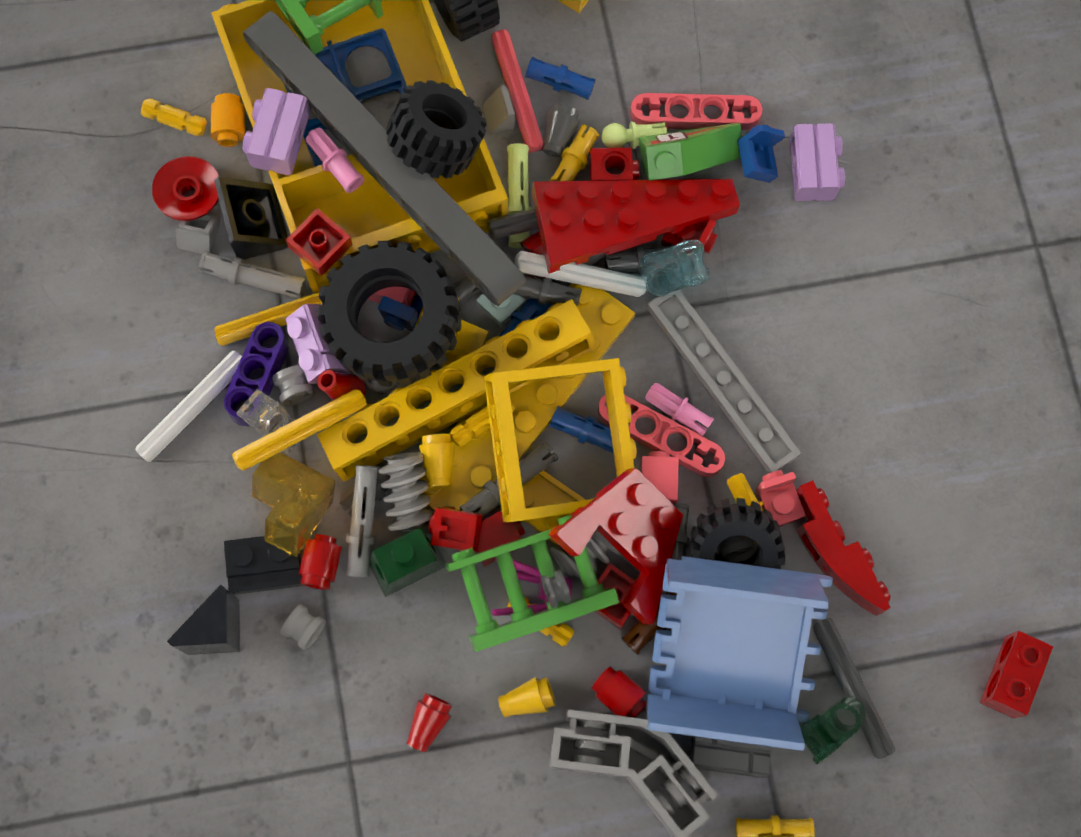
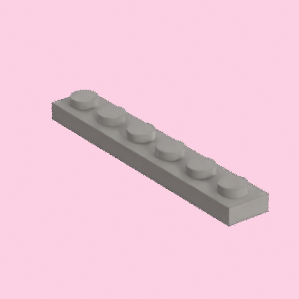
[647,285,802,473]

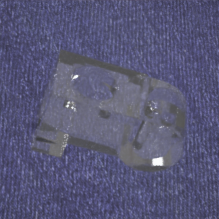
[236,389,297,456]

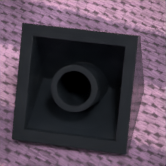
[214,177,288,260]
[167,584,240,655]

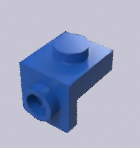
[738,125,785,183]
[378,295,423,332]

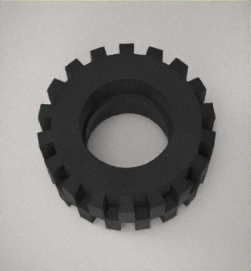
[434,0,500,42]
[386,80,487,179]
[690,498,786,569]

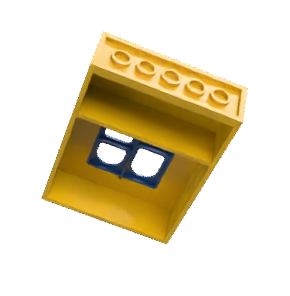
[211,0,508,294]

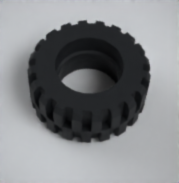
[317,240,462,387]

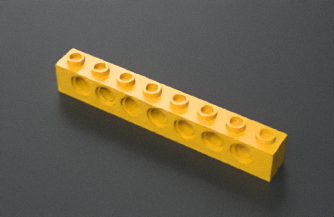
[317,299,596,482]

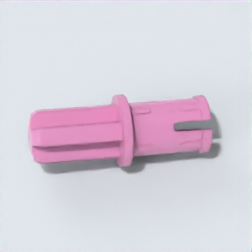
[306,127,364,193]
[645,383,714,436]

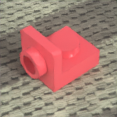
[755,470,806,527]

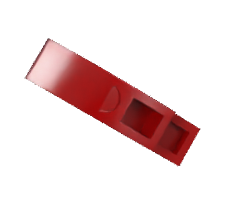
[796,480,891,616]

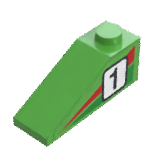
[639,123,742,181]

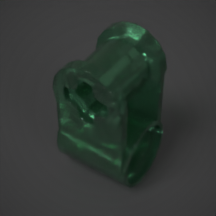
[800,697,866,764]

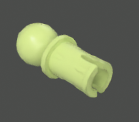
[601,122,667,149]

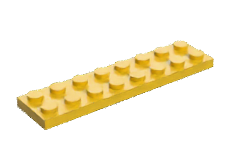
[419,283,635,512]

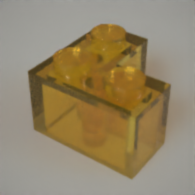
[252,452,335,557]

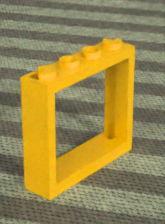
[483,358,637,522]

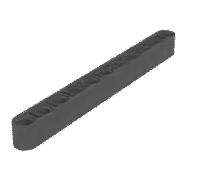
[242,11,526,306]

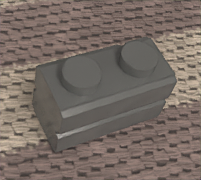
[690,736,771,778]

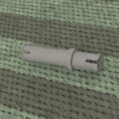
[199,251,306,299]
[346,465,379,577]

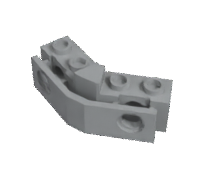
[549,710,718,837]

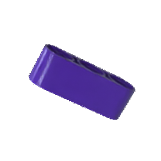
[224,322,289,426]

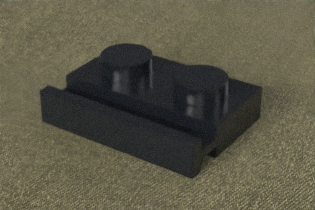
[224,532,303,595]

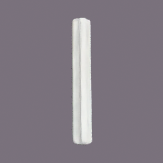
[514,251,647,297]
[135,351,242,462]

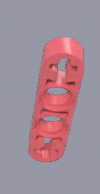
[630,93,763,131]
[598,395,725,477]

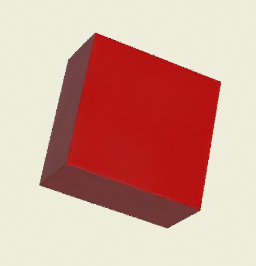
[286,208,353,276]
[594,563,635,630]

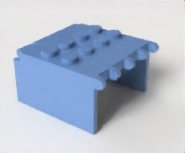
[646,556,833,751]

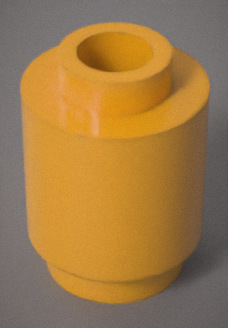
[211,93,246,147]

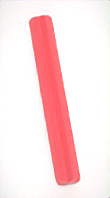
[491,29,544,153]

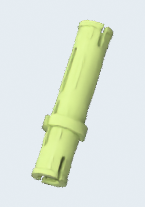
[507,143,532,249]

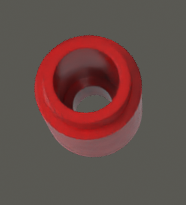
[299,534,342,590]
[591,666,647,718]

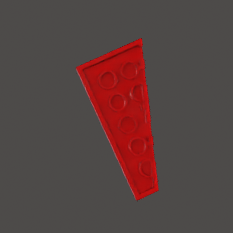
[531,179,740,274]

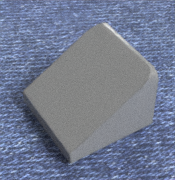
[483,84,515,134]
[176,213,221,254]

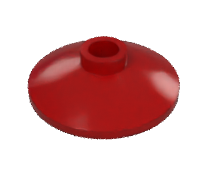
[152,156,219,221]

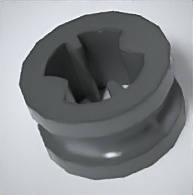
[541,570,571,608]

